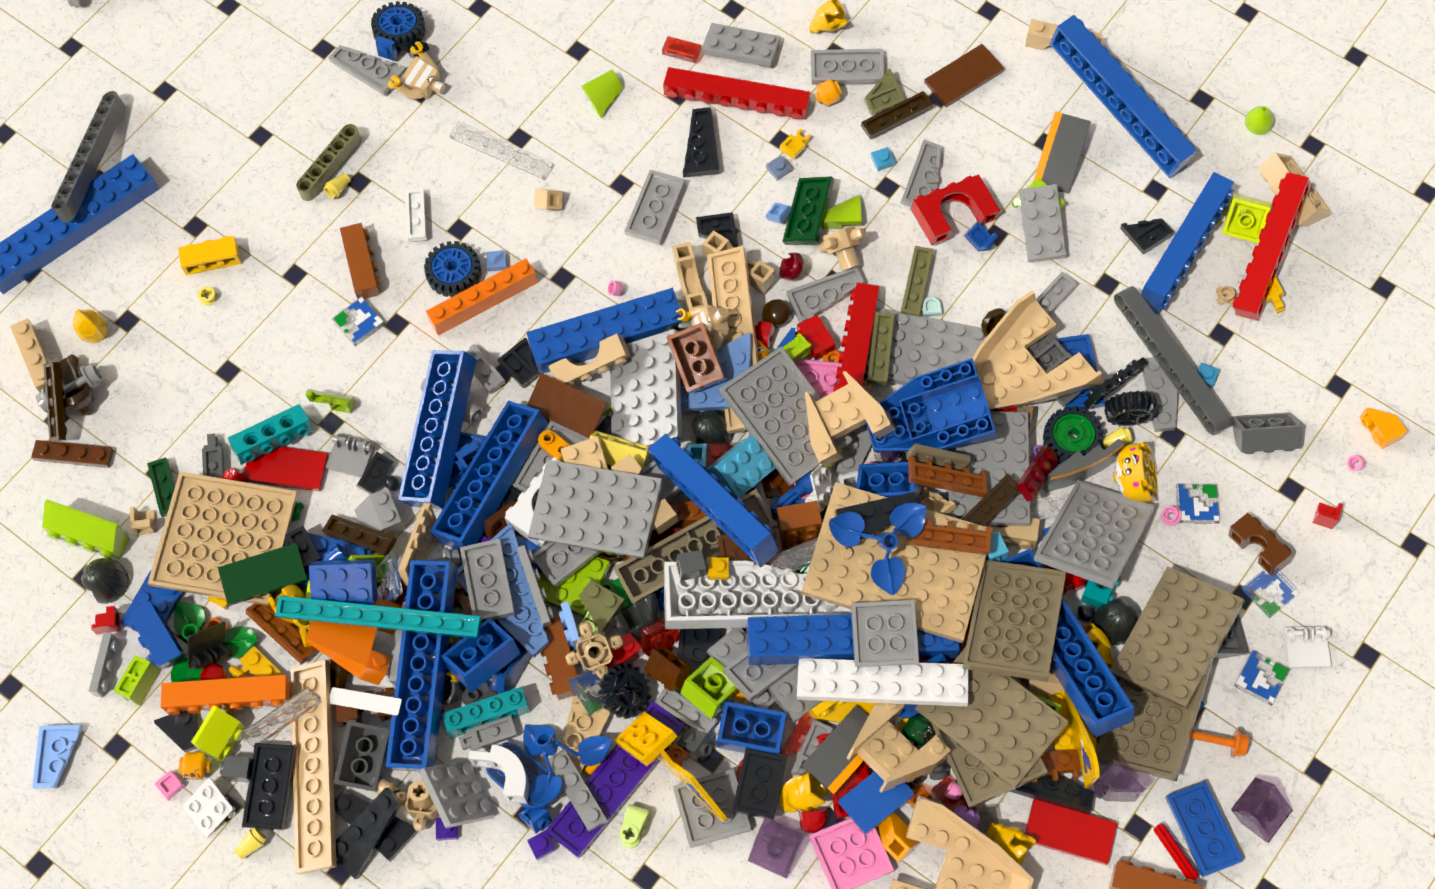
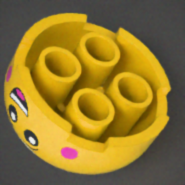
[1113,442,1158,503]

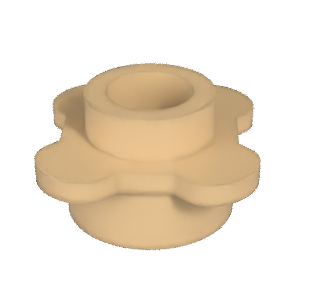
[1216,286,1235,305]

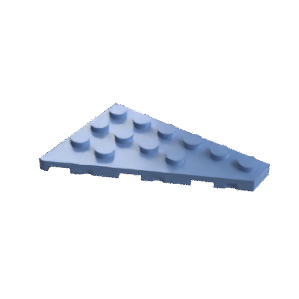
[680,333,753,412]
[456,523,549,658]

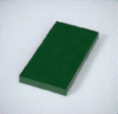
[782,176,835,245]
[217,543,308,606]

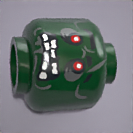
[901,715,933,747]

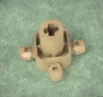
[818,226,865,271]
[565,621,623,679]
[395,779,439,831]

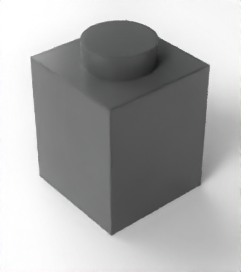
[676,550,709,581]
[220,756,252,783]

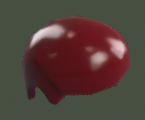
[779,252,805,281]

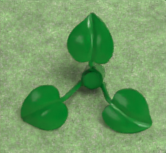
[171,601,258,682]

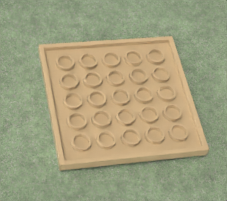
[148,471,298,606]

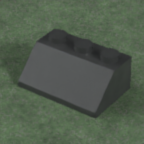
[1231,412,1302,454]
[333,720,390,792]

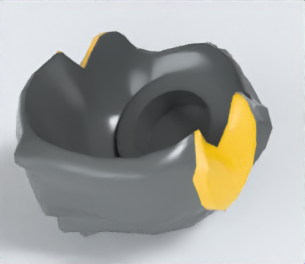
[442,669,461,705]

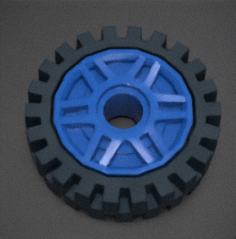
[371,1,425,51]
[424,241,481,297]

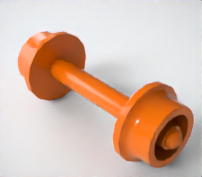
[1190,729,1250,758]

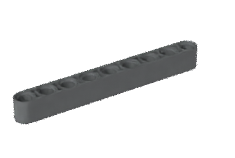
[51,91,125,222]
[1114,286,1231,435]

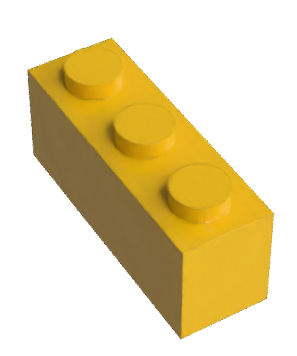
[178,236,241,276]

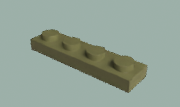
[900,246,934,317]
[867,312,895,385]

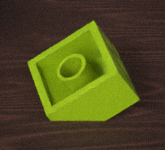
[680,656,738,720]

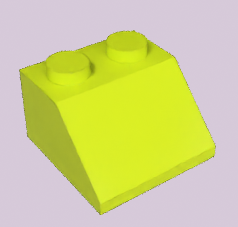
[1222,193,1271,243]
[191,705,245,763]

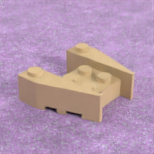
[805,371,896,467]
[847,703,951,793]

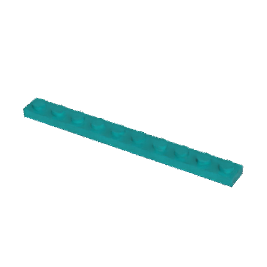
[275,596,482,639]

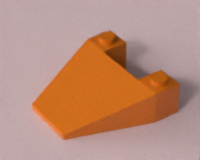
[305,600,402,686]

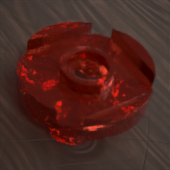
[640,619,680,657]

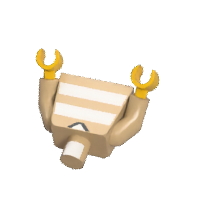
[388,41,445,99]
[676,305,729,350]

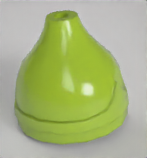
[1245,106,1274,135]

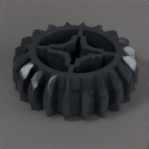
[1104,390,1159,427]
[598,662,652,719]

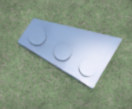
[32,725,83,789]

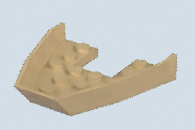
[972,290,1103,410]
[890,795,1034,889]

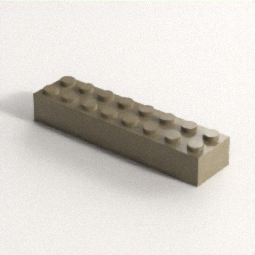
[613,489,776,604]

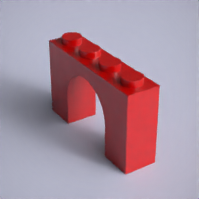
[910,174,1001,246]

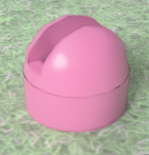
[608,280,624,296]
[1347,455,1366,471]
[945,781,963,800]

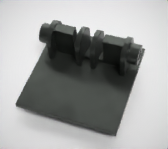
[188,621,232,670]

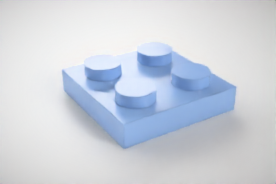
[559,601,579,652]

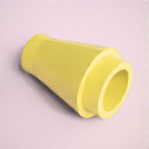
[323,173,351,199]
[1102,427,1132,449]
[234,828,267,859]

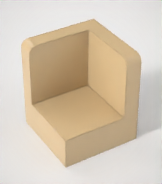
[534,188,563,210]
[130,507,156,536]

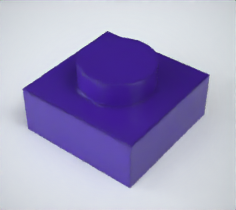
[436,818,458,841]
[527,831,556,860]

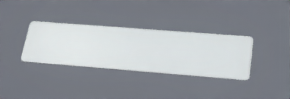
[330,687,402,715]

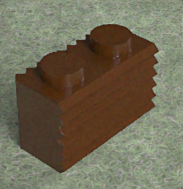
[644,646,692,691]

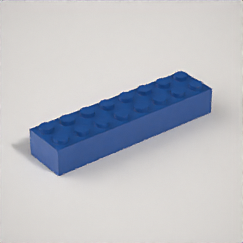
[1141,172,1234,315]
[526,287,683,375]
[398,350,477,509]
[430,400,548,550]
[648,433,779,568]

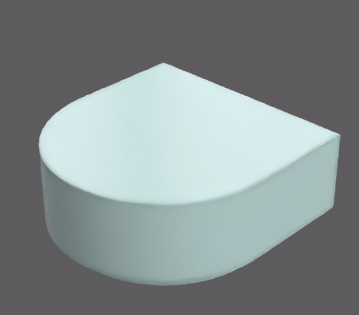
[921,297,942,317]

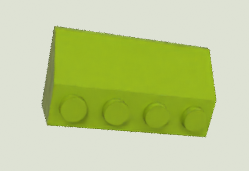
[42,499,130,559]

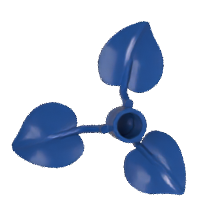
[829,503,927,595]
[523,724,612,806]

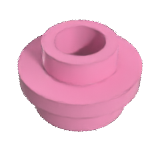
[1161,506,1182,526]

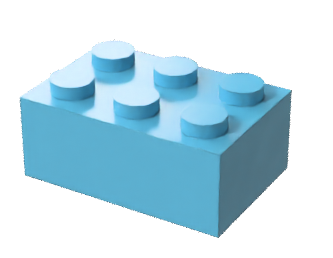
[706,435,775,500]

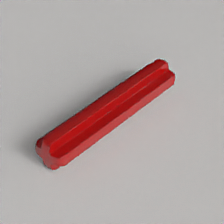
[1153,823,1199,880]

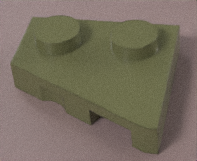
[864,68,905,116]
[579,580,625,632]

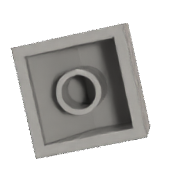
[354,488,405,536]

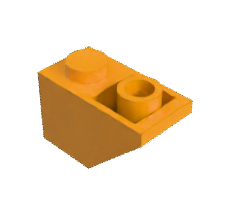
[1360,408,1408,449]
[878,813,920,862]

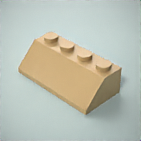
[1258,153,1333,227]

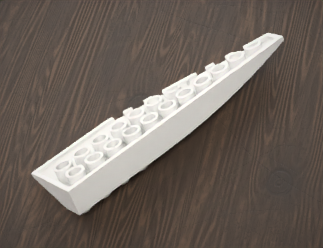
[664,561,851,629]

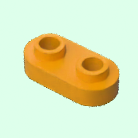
[538,430,570,462]

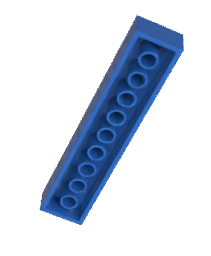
[1049,15,1197,179]
[0,154,159,294]
[999,549,1135,738]
[386,560,458,772]
[746,614,959,665]

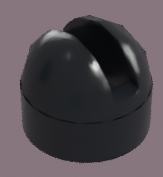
[1077,606,1095,622]

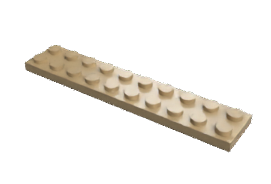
[707,246,759,434]
[290,660,336,875]

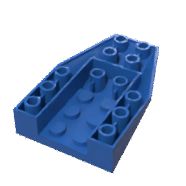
[866,358,999,452]

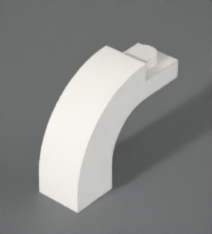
[468,745,530,804]

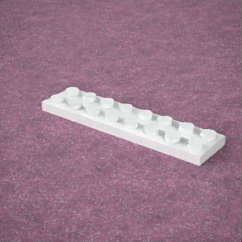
[797,658,968,707]

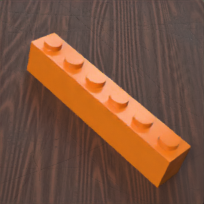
[426,258,538,336]
[160,675,291,715]

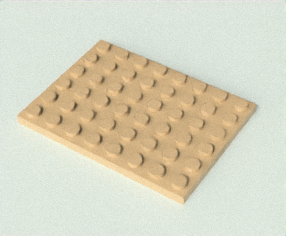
[801,482,993,643]

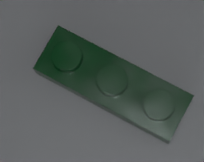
[147,457,175,518]

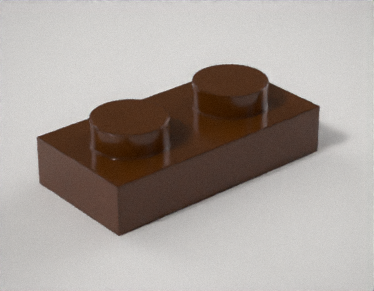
[484,500,516,539]

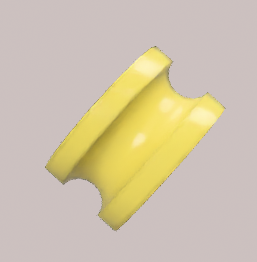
[198,286,217,306]

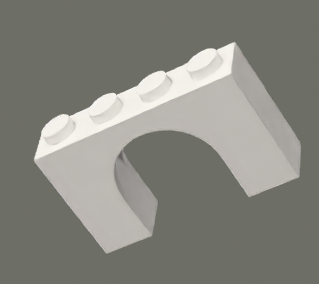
[505,457,561,548]

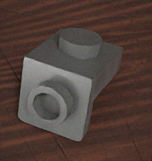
[677,727,715,761]

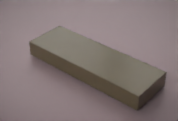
[906,443,971,471]

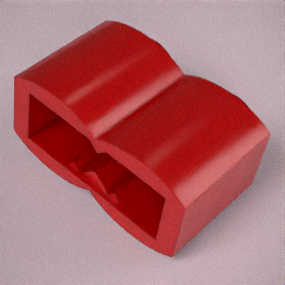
[795,315,836,361]

